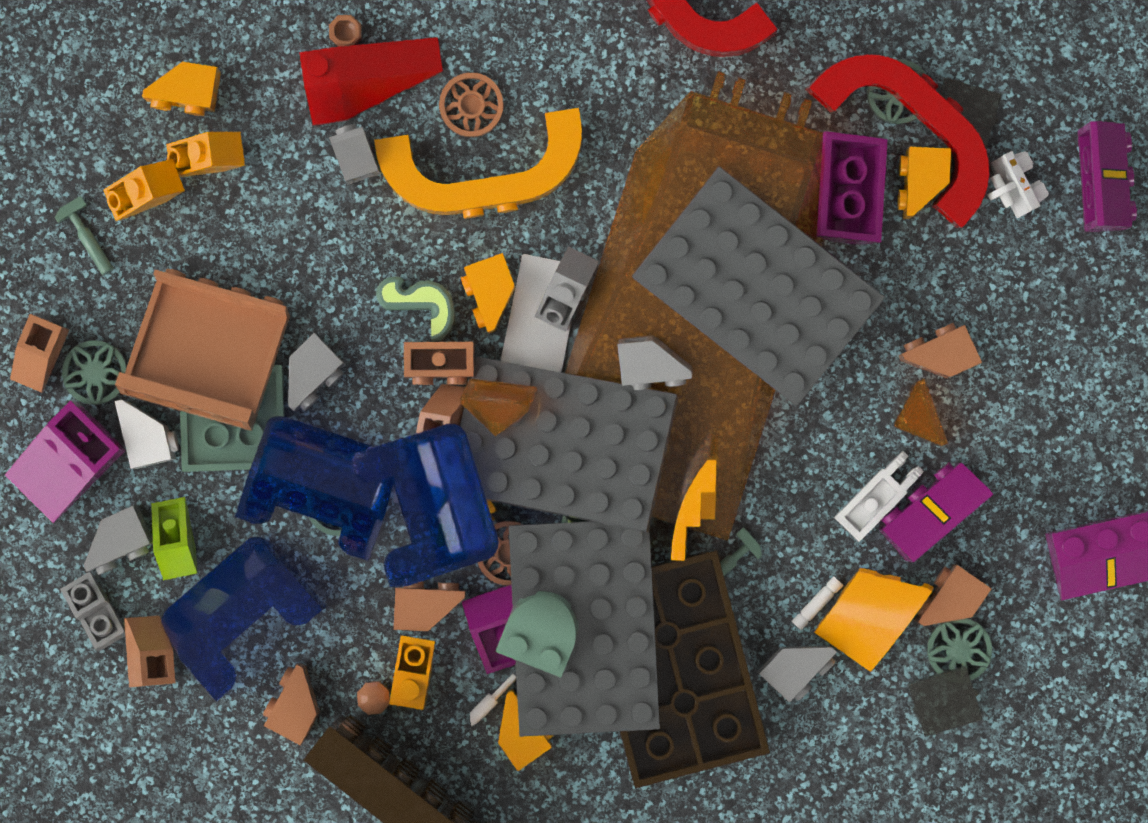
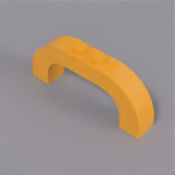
[374,108,582,219]

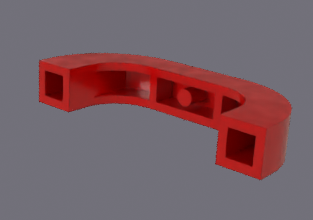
[646,0,778,57]
[805,55,989,228]

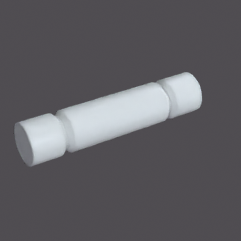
[791,576,844,630]

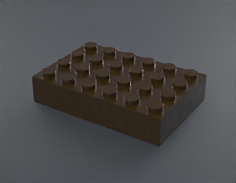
[620,549,770,789]
[303,714,489,823]

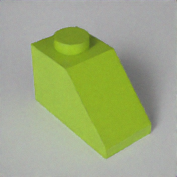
[151,497,197,580]

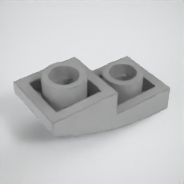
[60,572,125,651]

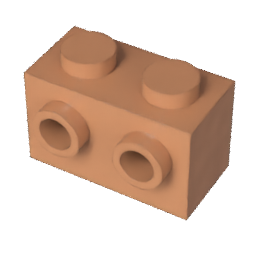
[404,342,475,385]

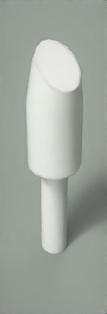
[470,674,516,726]

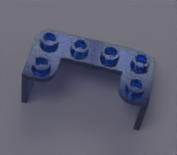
[235,416,399,561]
[349,424,499,587]
[161,537,327,701]

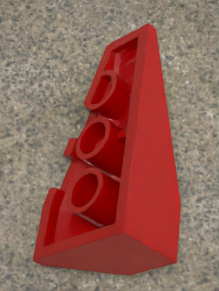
[299,37,443,126]

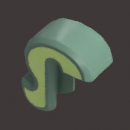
[376,277,456,342]

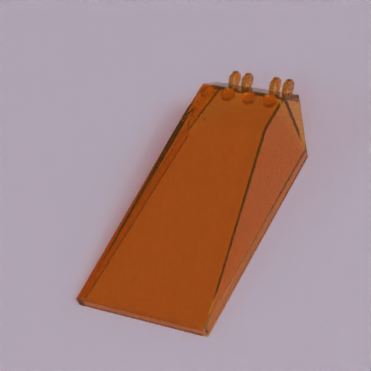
[565,71,823,541]

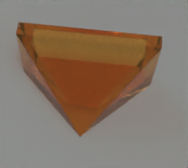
[460,379,537,436]
[894,379,948,447]

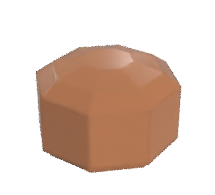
[329,15,362,47]
[357,681,390,715]

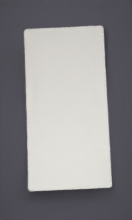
[501,254,572,372]

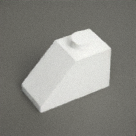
[115,400,179,469]

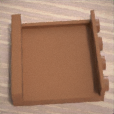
[115,269,290,431]

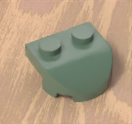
[495,591,579,677]

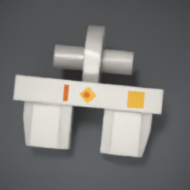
[988,151,1049,218]

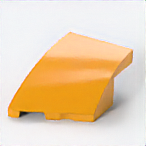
[671,459,717,561]
[814,568,934,672]

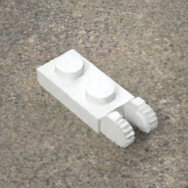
[834,451,924,542]

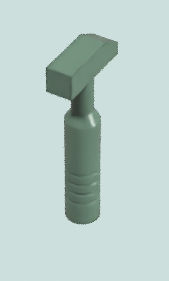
[55,196,114,276]
[720,527,762,576]

